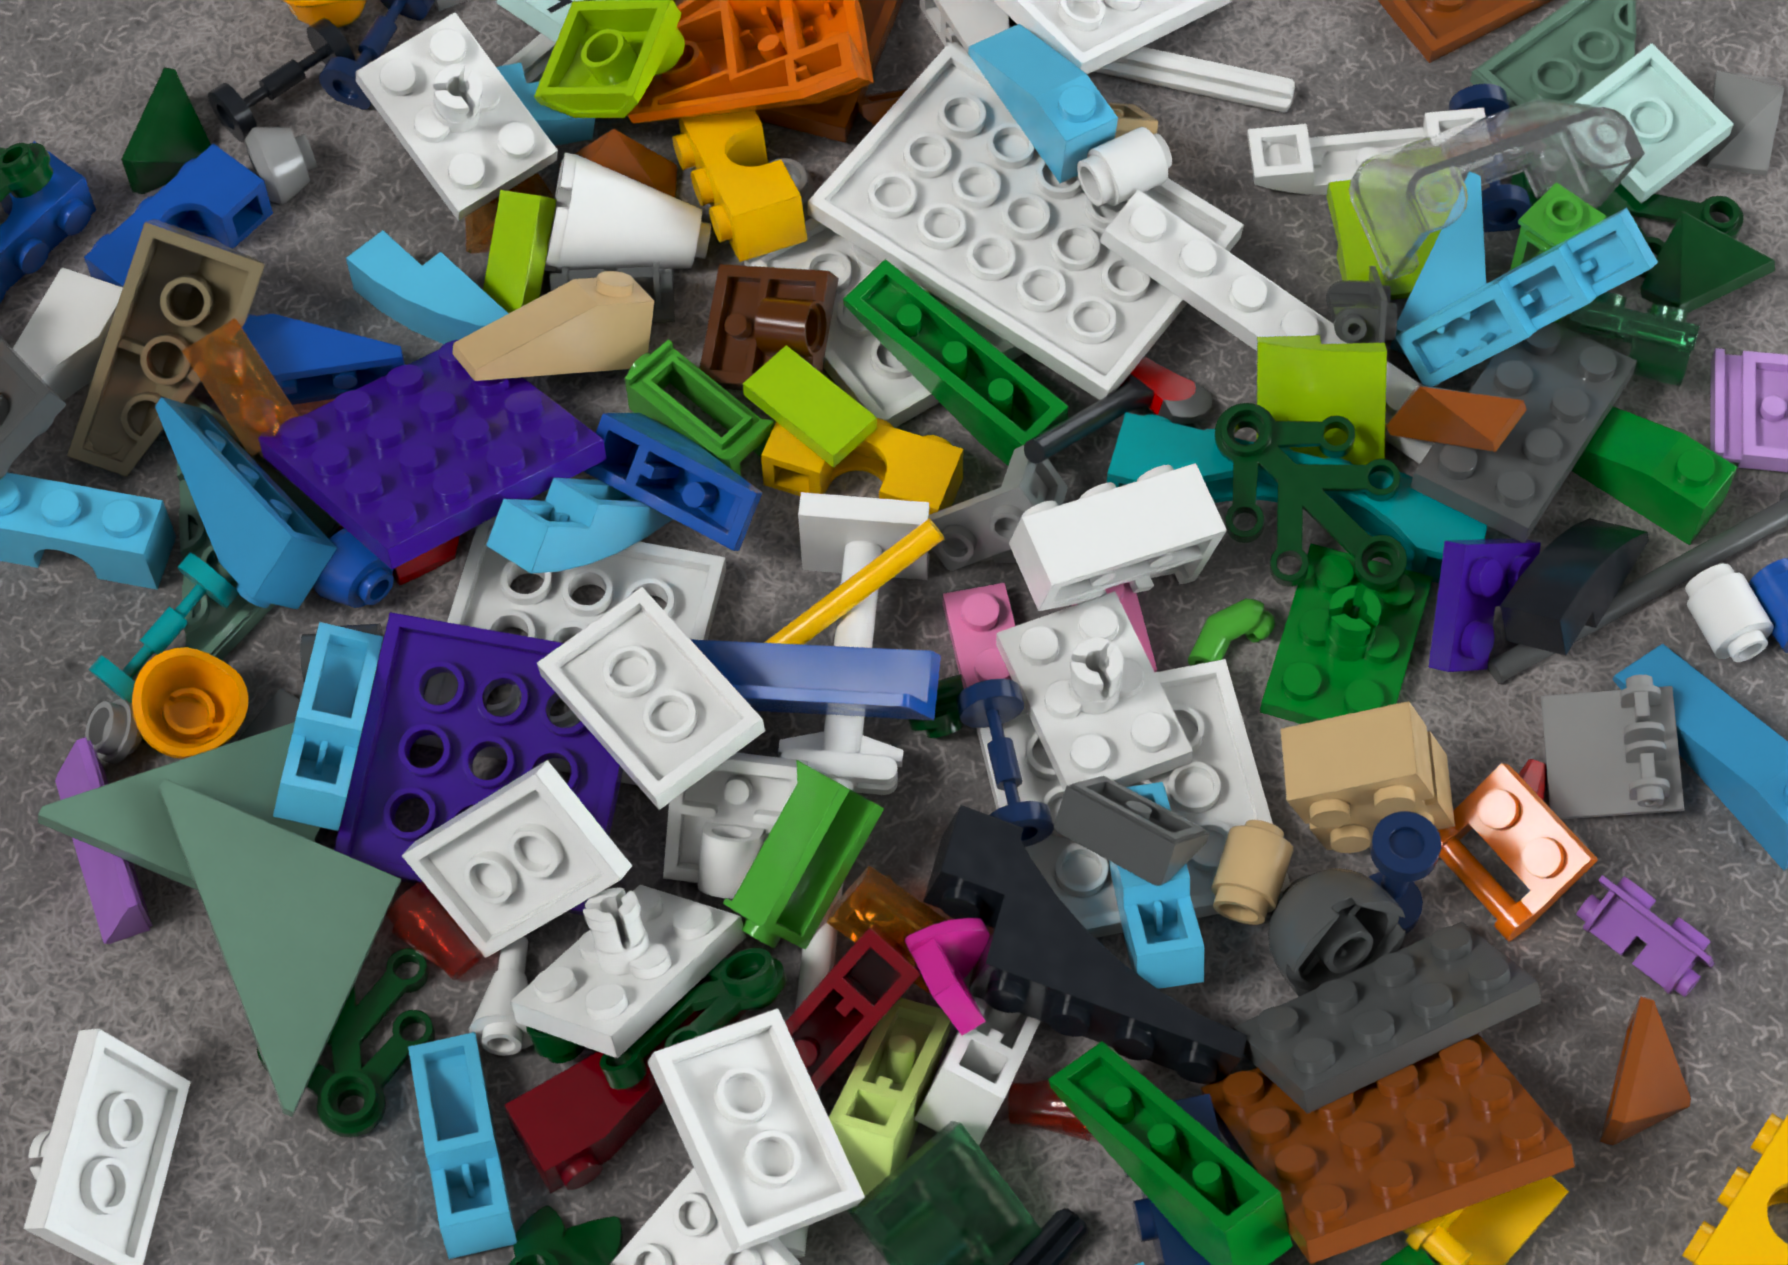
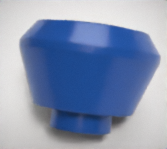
[313,528,394,608]

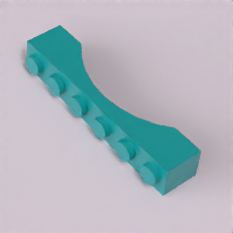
[1107,412,1488,583]

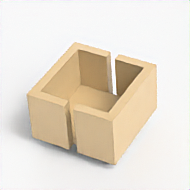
[1281,701,1455,853]

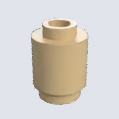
[1211,820,1293,925]

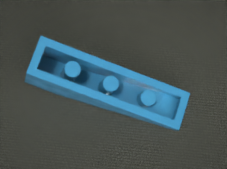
[155,397,337,610]
[1612,644,1788,871]

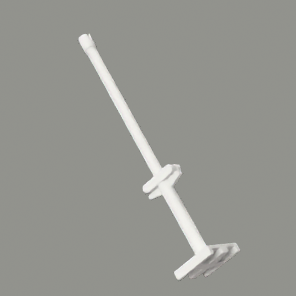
[778,492,930,1258]

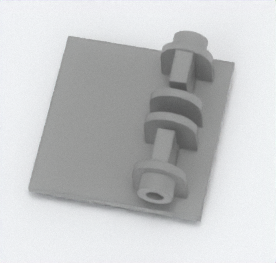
[1541,675,1684,820]

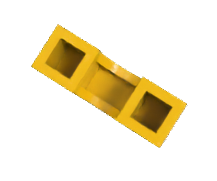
[673,110,808,262]
[761,418,963,515]
[1682,1113,1788,1265]

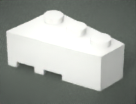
[1009,463,1227,611]

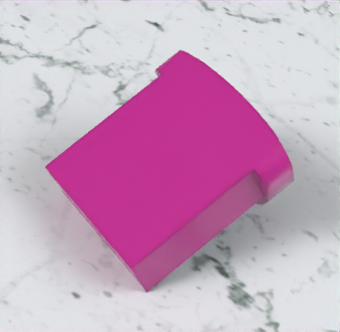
[905,918,990,1036]

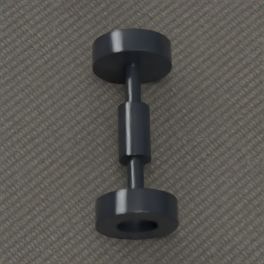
[208,18,356,142]

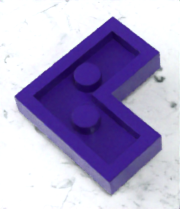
[1428,538,1541,672]

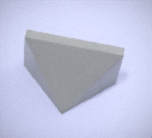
[1707,70,1784,176]

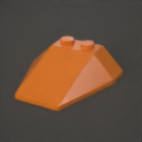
[628,0,874,124]

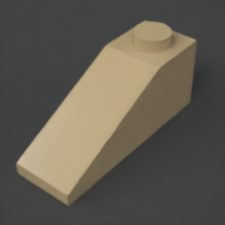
[453,271,655,381]

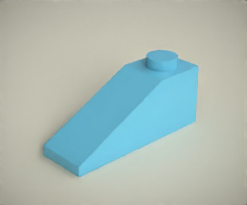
[968,24,1118,184]
[1390,171,1486,376]

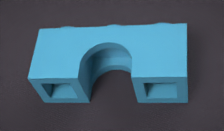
[0,472,176,590]

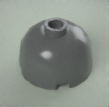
[1268,868,1405,996]

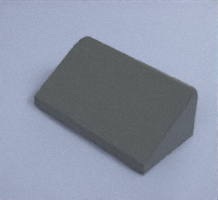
[1054,776,1209,886]

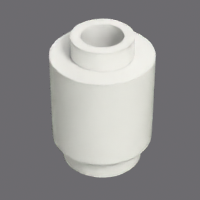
[1077,127,1172,206]
[1685,564,1774,662]

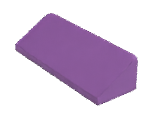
[55,737,152,944]

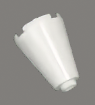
[544,153,711,273]

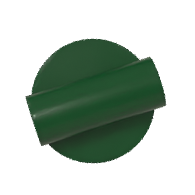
[908,674,967,738]

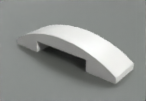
[1247,108,1493,195]

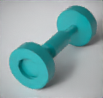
[88,553,239,703]

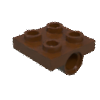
[699,264,839,390]

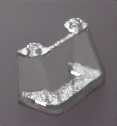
[1349,99,1645,282]

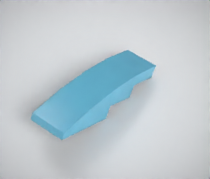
[1396,208,1658,387]

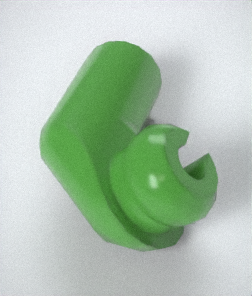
[1188,598,1275,666]

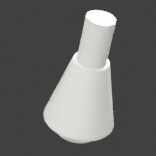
[469,936,533,1056]

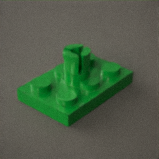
[1260,543,1433,724]

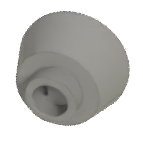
[244,127,317,205]

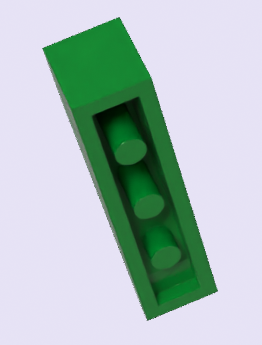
[843,259,1068,466]
[1571,406,1738,546]
[1048,1041,1292,1265]

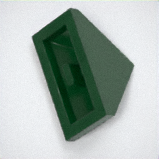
[121,67,211,194]
[1640,211,1775,317]

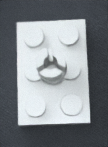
[356,12,558,221]
[537,587,765,810]
[996,591,1193,792]
[402,760,632,958]
[510,885,746,1058]
[647,1008,865,1254]
[24,1029,191,1265]

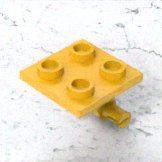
[1403,1176,1569,1265]

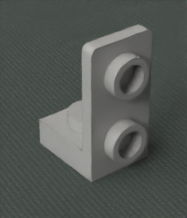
[928,445,1068,571]

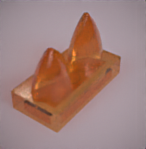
[182,318,299,457]
[826,865,952,995]

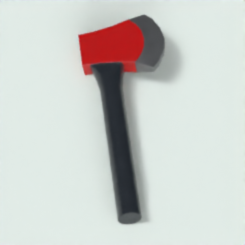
[1024,356,1213,464]

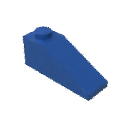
[215,313,405,414]
[583,413,763,551]

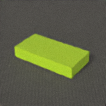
[483,190,557,313]
[743,345,877,468]

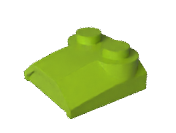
[534,0,685,118]

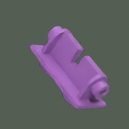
[1576,875,1715,998]

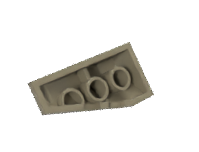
[67,219,266,477]

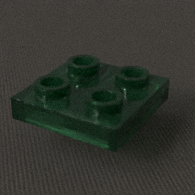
[1565,292,1700,386]
[848,1121,1042,1265]

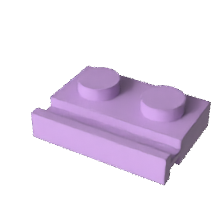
[1710,348,1788,472]

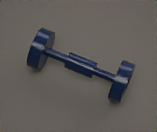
[319,0,435,110]
[1449,84,1531,233]
[956,679,1054,847]
[1368,811,1441,934]

